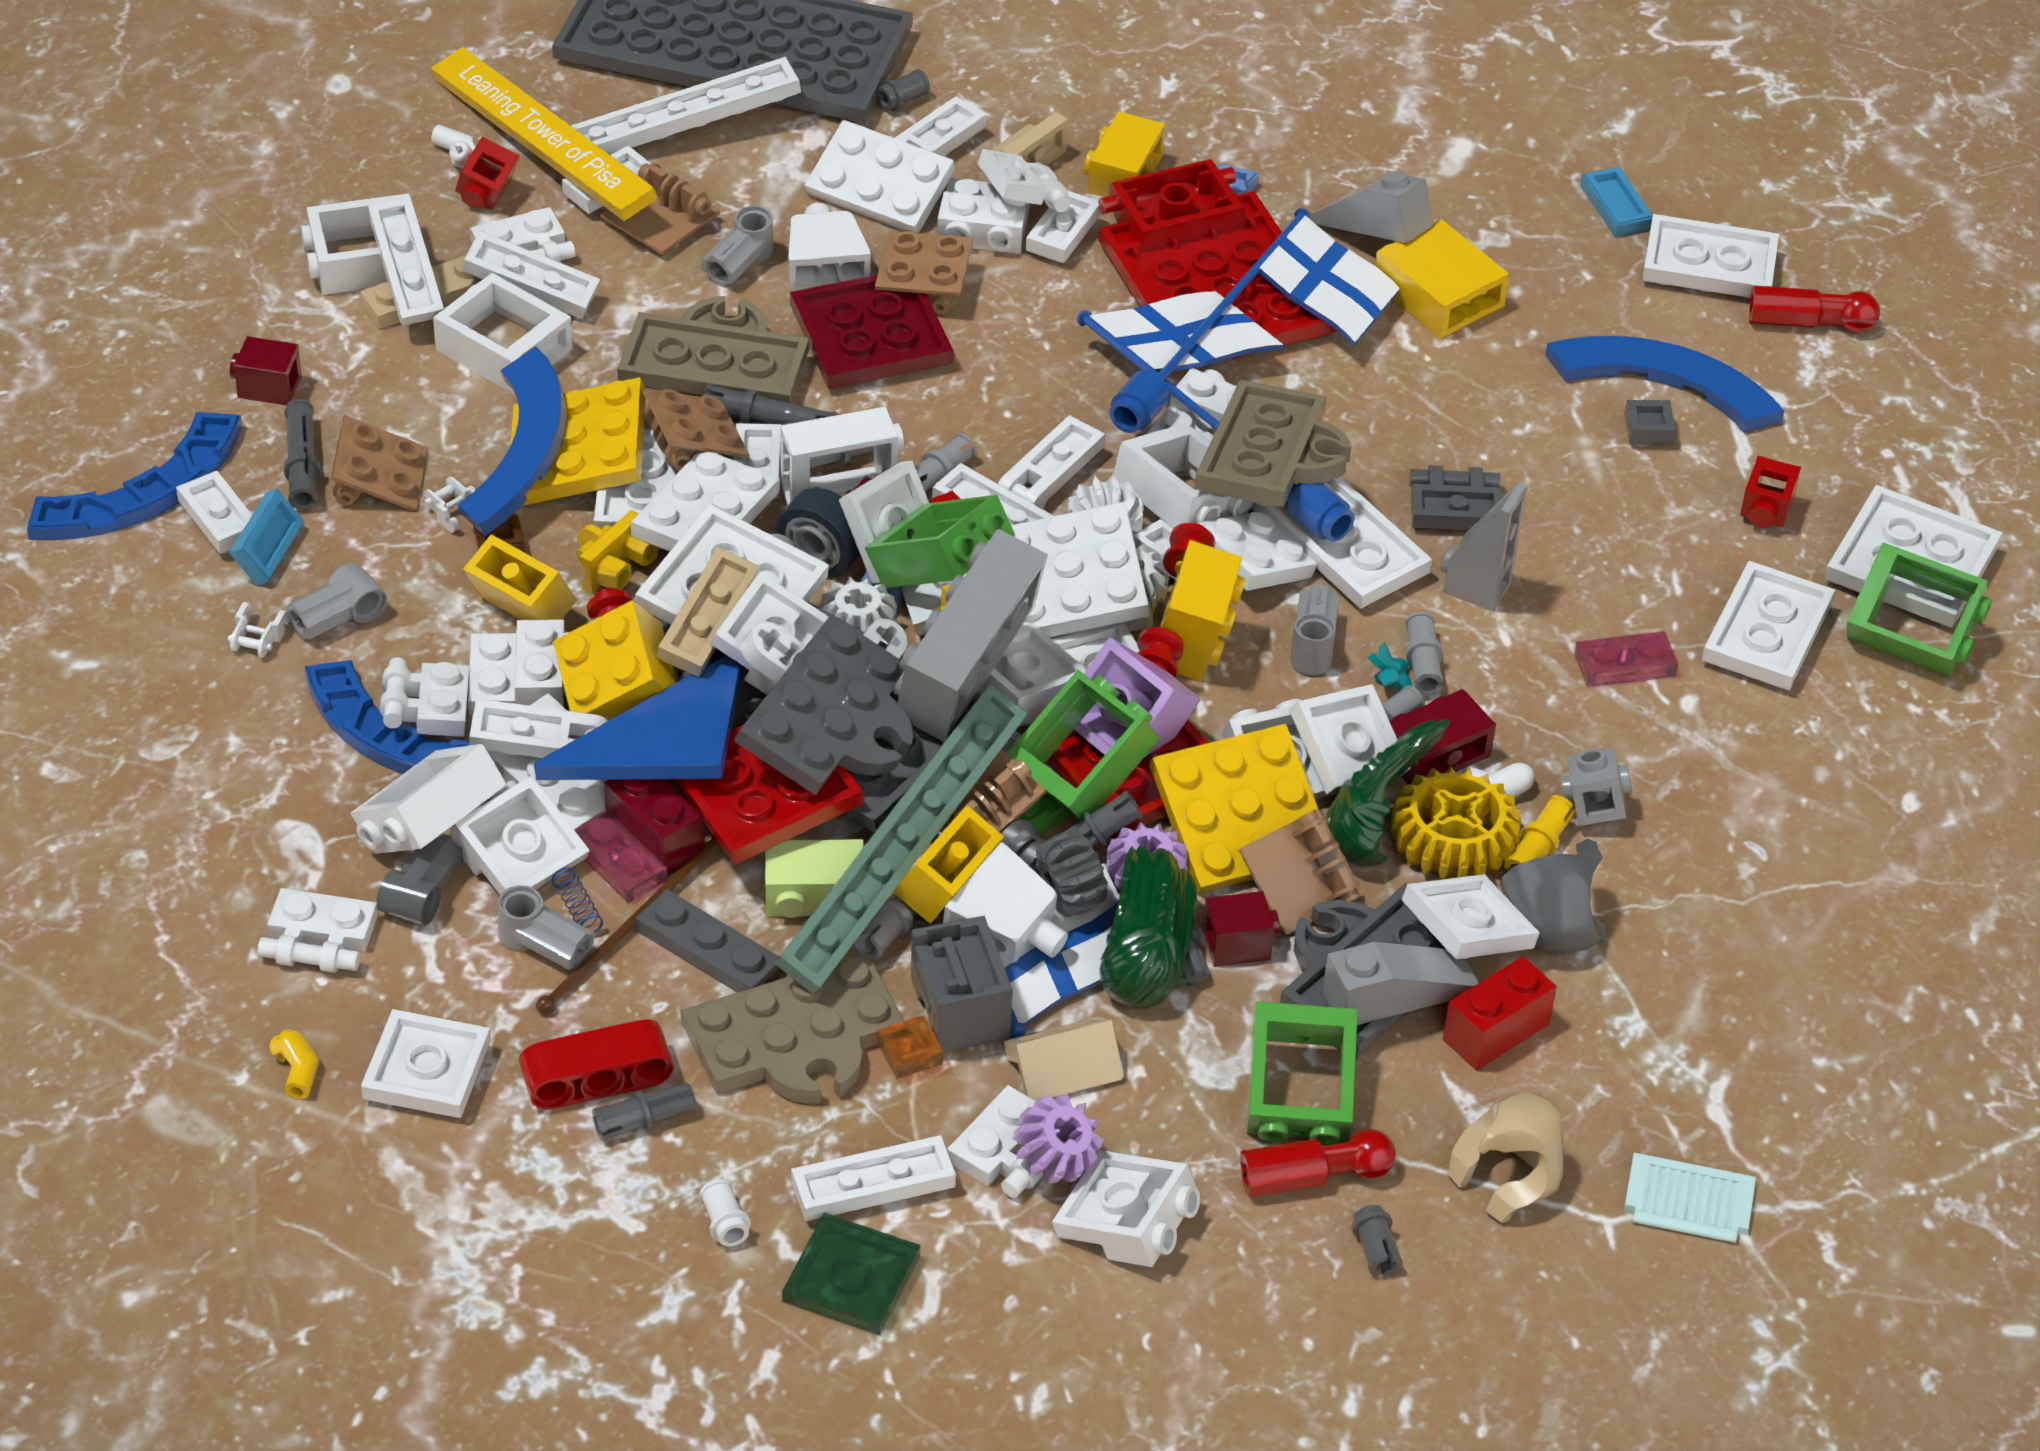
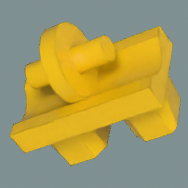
[576,510,658,594]

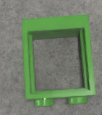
[865,495,1016,588]
[1847,542,1992,677]
[1007,670,1160,822]
[1247,1001,1358,1146]

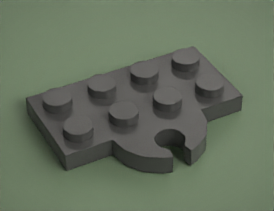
[734,614,913,795]
[1280,883,1468,1058]

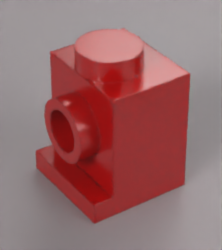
[455,137,520,210]
[1740,455,1801,528]

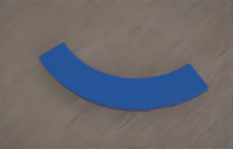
[1545,336,1784,432]
[457,347,567,536]
[27,412,242,540]
[305,660,507,783]

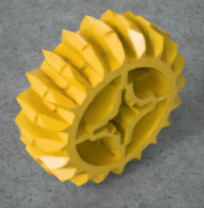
[1390,765,1521,880]

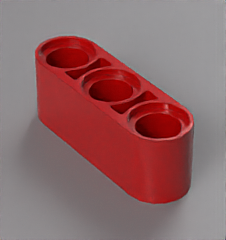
[519,1019,675,1110]

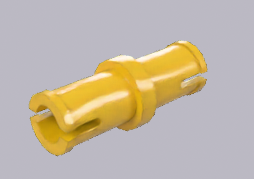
[1504,795,1576,872]

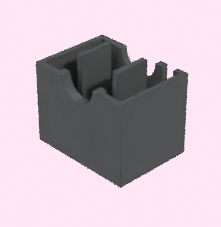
[911,915,1013,1053]

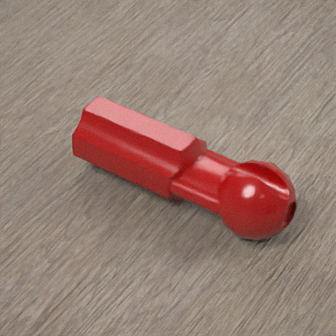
[1749,285,1880,333]
[1240,1129,1396,1197]

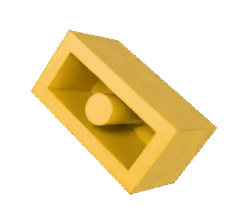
[1084,111,1165,197]
[463,534,577,620]
[893,805,1004,924]

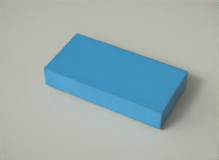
[1580,167,1653,237]
[229,489,305,586]

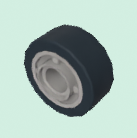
[776,487,860,577]

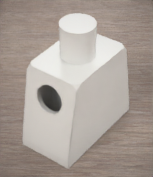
[789,203,871,293]
[943,842,1068,963]

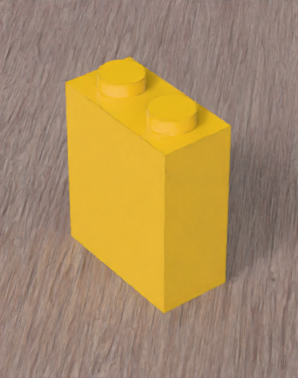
[1375,219,1509,339]

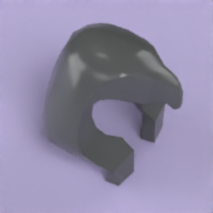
[1500,839,1608,955]

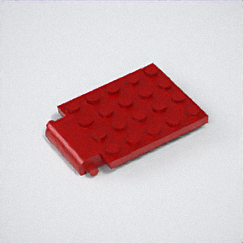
[1098,159,1338,371]

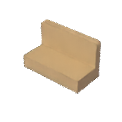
[976,112,1068,174]
[1003,1016,1124,1101]

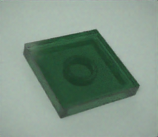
[782,1212,921,1335]

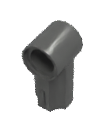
[377,833,463,927]

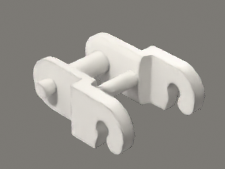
[423,477,476,533]
[228,601,289,658]

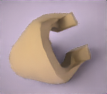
[1447,1092,1563,1223]

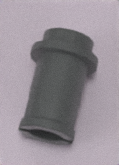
[877,69,930,111]
[1351,1205,1402,1276]

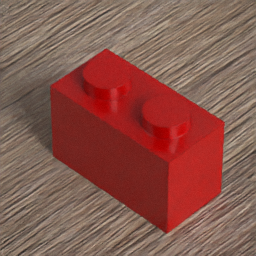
[1443,955,1557,1071]

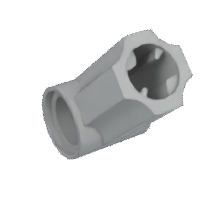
[702,205,773,288]
[287,563,388,641]
[1290,584,1339,675]
[498,885,594,970]

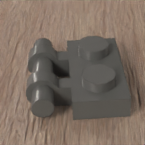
[1409,465,1503,530]

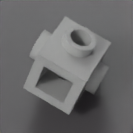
[1561,748,1632,826]

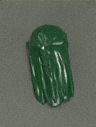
[1325,719,1450,867]
[1099,846,1197,1008]

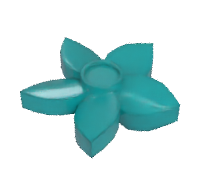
[1367,642,1412,691]

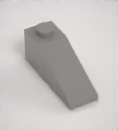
[1310,171,1433,243]
[1441,482,1527,612]
[1323,942,1479,1025]

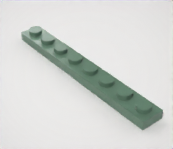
[774,684,1027,994]

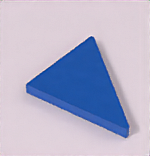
[534,655,743,780]

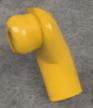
[269,1029,319,1100]

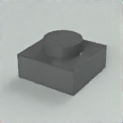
[1624,400,1676,443]

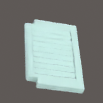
[1624,1153,1756,1243]

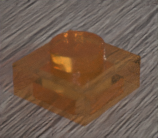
[877,1015,944,1079]

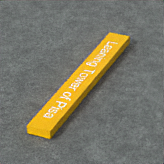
[430,47,658,221]

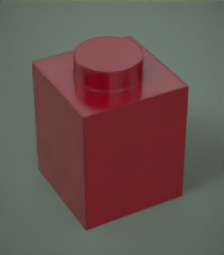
[229,336,302,406]
[1203,891,1280,967]

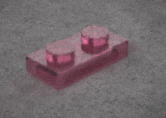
[1574,631,1678,687]
[574,811,667,903]

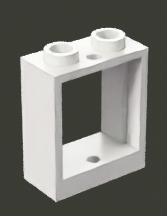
[300,193,409,295]
[433,273,573,395]
[780,407,904,506]
[1113,423,1253,528]
[350,744,507,854]

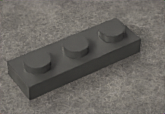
[635,889,782,993]

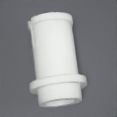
[699,1179,751,1247]

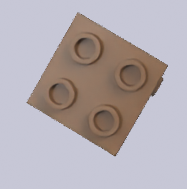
[600,163,720,255]
[875,231,974,314]
[642,387,749,470]
[331,415,428,512]
[943,749,1047,833]
[1238,809,1364,936]

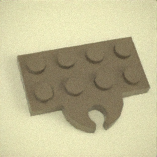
[617,296,809,403]
[1194,380,1351,507]
[681,953,906,1104]

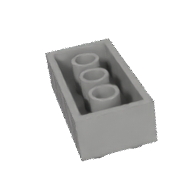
[893,528,1048,742]

